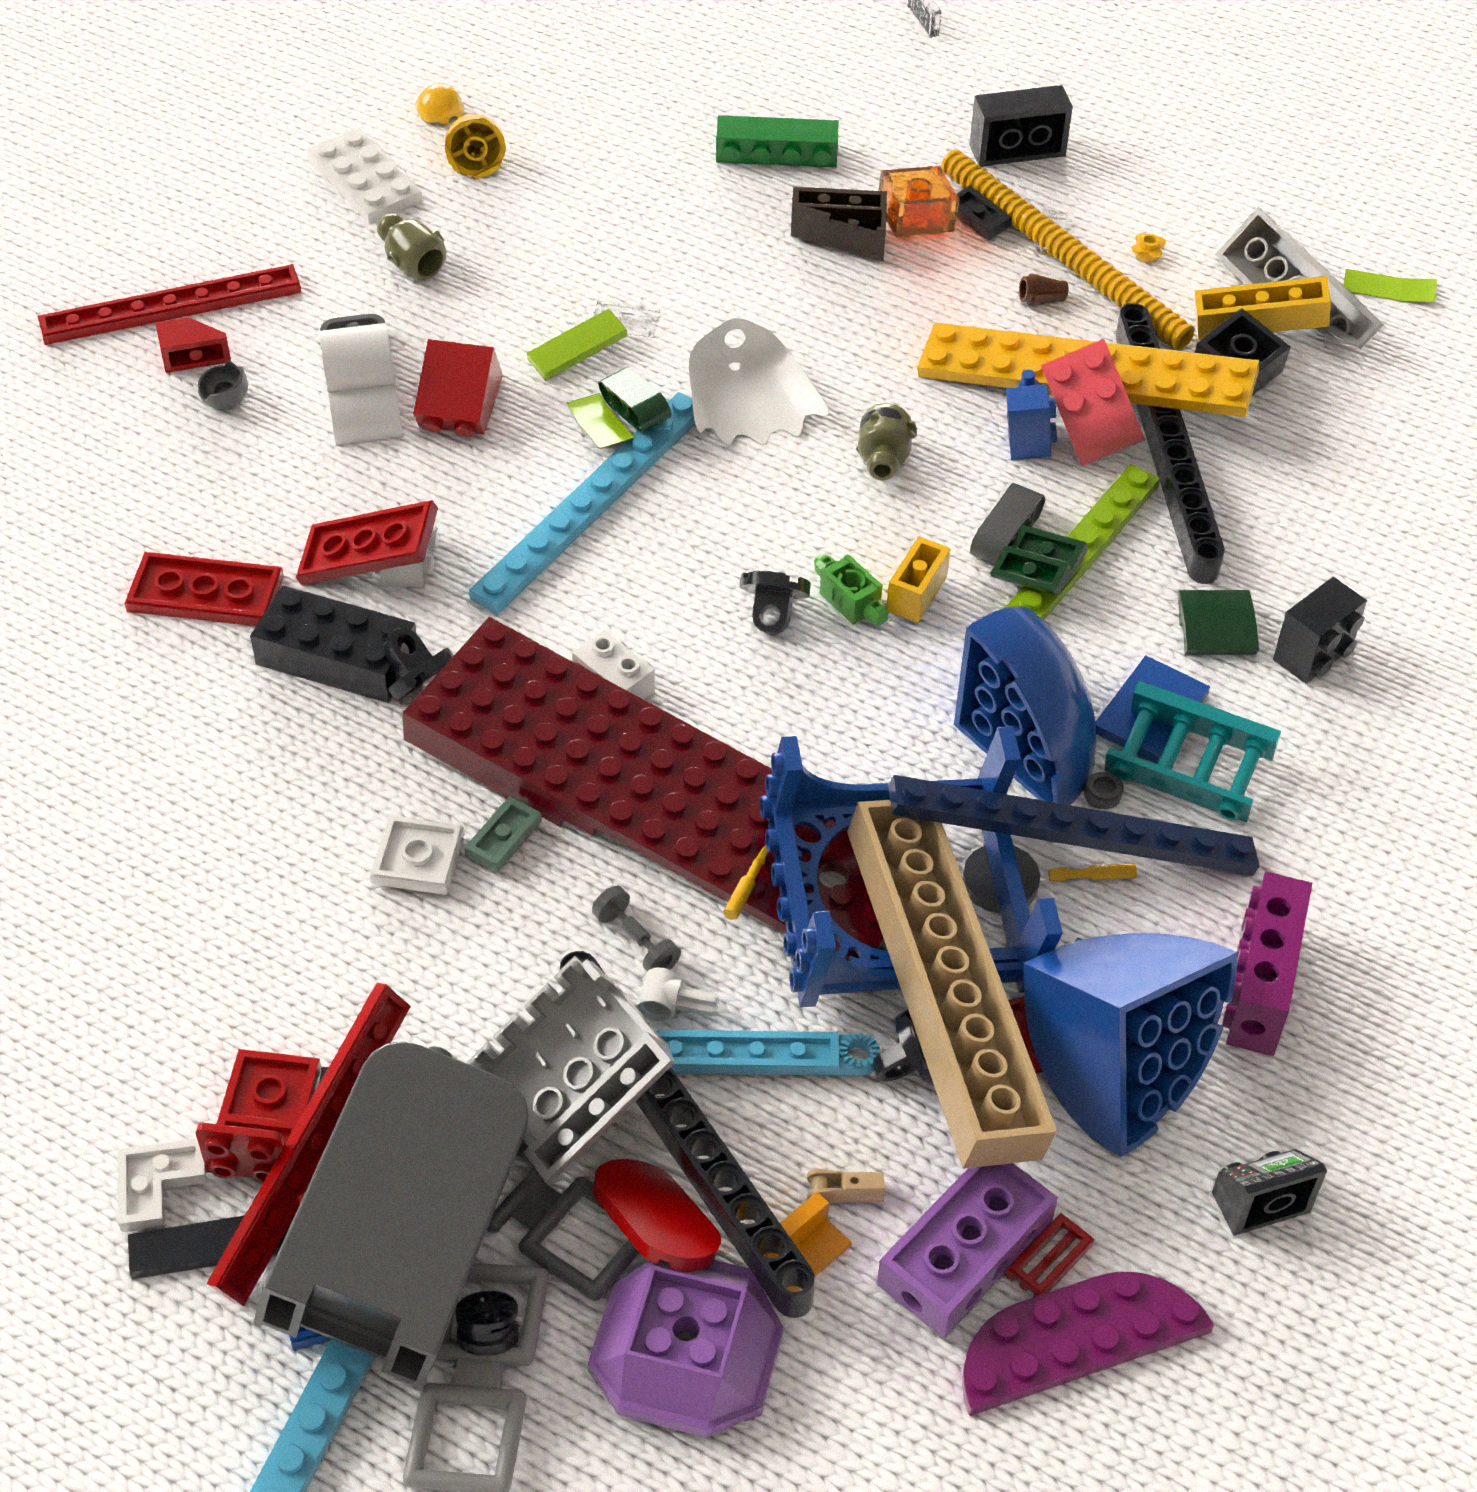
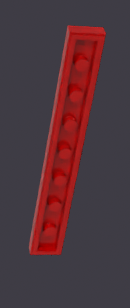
[37,264,302,345]
[206,983,411,1307]

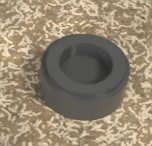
[1084,772,1124,809]

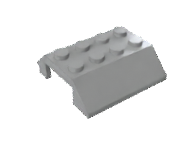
[466,956,675,1184]

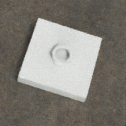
[370,815,465,895]

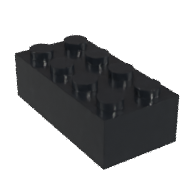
[250,585,417,703]

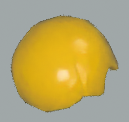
[415,82,464,125]

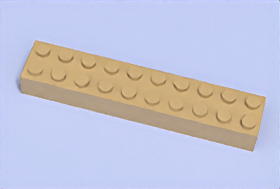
[847,800,1057,1169]

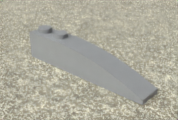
[1214,206,1384,349]

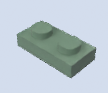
[464,796,542,874]

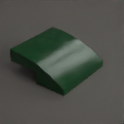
[990,524,1088,595]
[1177,590,1259,655]

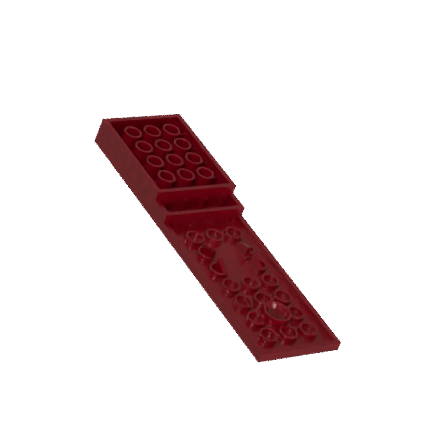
[403,617,885,961]

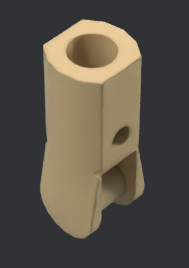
[807,1169,885,1204]

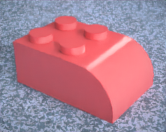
[1041,339,1145,466]

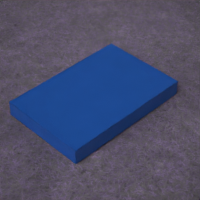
[1095,655,1210,765]

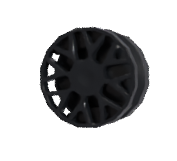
[455,1291,519,1356]

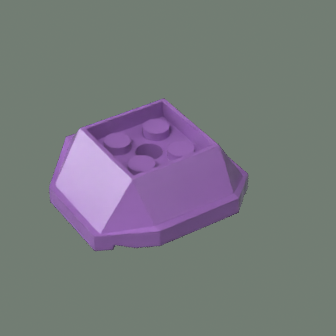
[588,1259,783,1438]

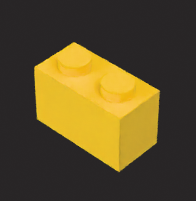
[886,536,951,624]

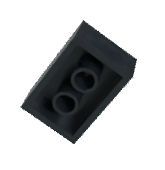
[969,85,1073,167]

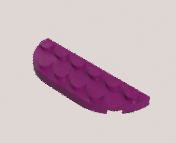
[962,1272,1214,1416]

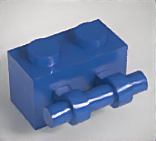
[1006,369,1057,460]

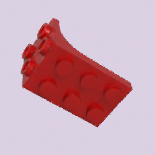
[195,1049,321,1183]

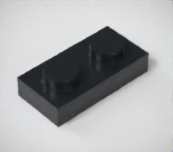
[946,185,1012,241]

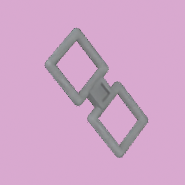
[403,1263,549,1492]

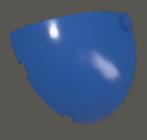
[953,606,1097,805]
[1023,933,1238,1157]

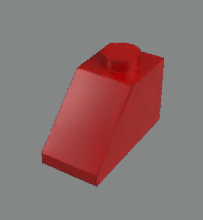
[155,317,231,373]

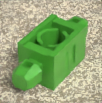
[814,554,889,626]

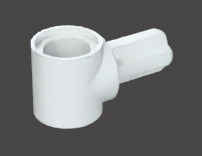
[637,967,719,1022]

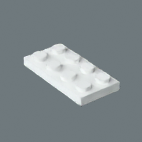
[306,128,423,223]

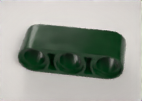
[598,366,672,433]

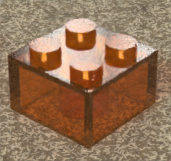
[878,165,959,238]

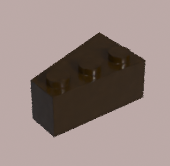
[791,186,887,262]

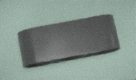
[970,482,1046,564]

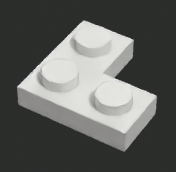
[117,1138,207,1232]

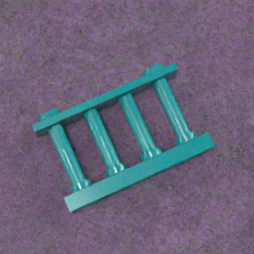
[1104,681,1281,823]

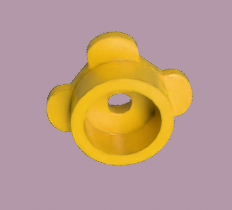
[1132,233,1166,262]

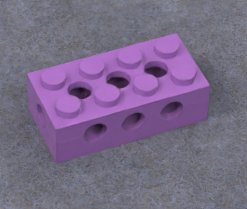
[876,1163,1058,1339]

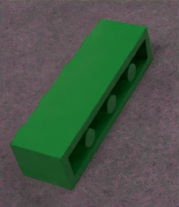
[716,115,839,168]

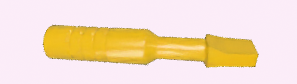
[723,845,768,920]
[1048,863,1137,882]

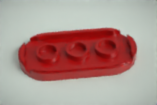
[592,1159,721,1272]

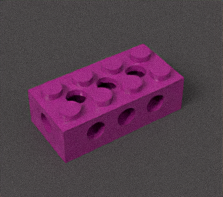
[1222,871,1313,1056]

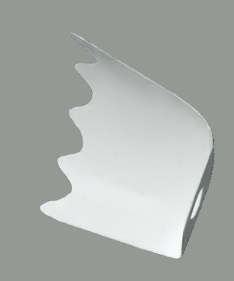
[688,318,829,446]

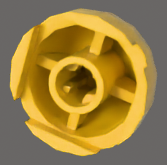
[444,114,506,179]

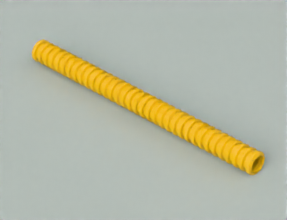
[941,149,1195,350]

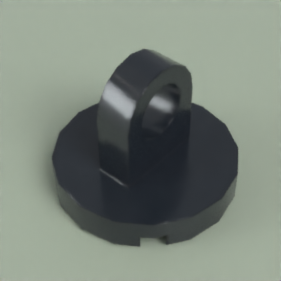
[739,570,811,635]
[383,627,454,700]
[873,1009,934,1087]

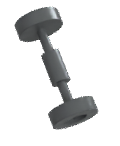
[592,885,681,971]

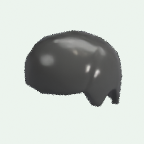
[198,361,249,410]

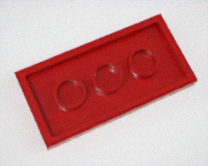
[296,500,438,585]
[124,551,284,626]

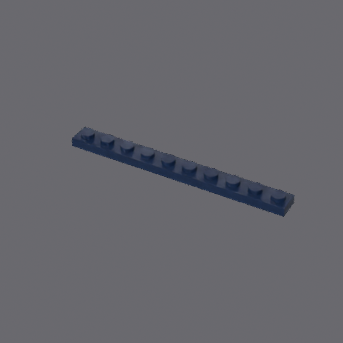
[888,775,1260,876]

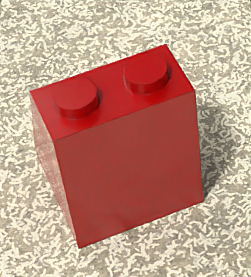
[413,339,503,437]

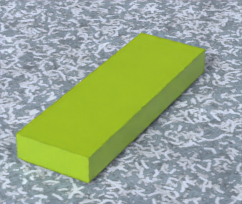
[527,308,627,381]

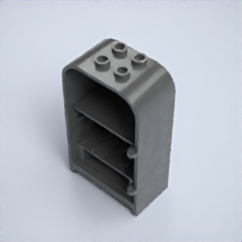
[253,1041,529,1392]

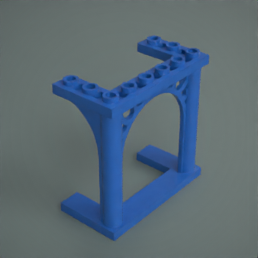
[760,726,1063,1007]

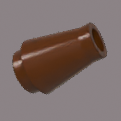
[1019,273,1069,306]

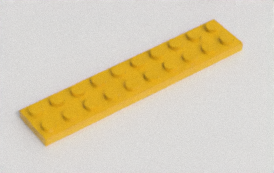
[917,322,1259,417]

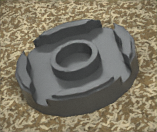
[962,845,1041,914]

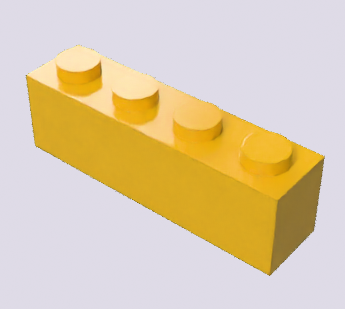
[1195,276,1331,340]

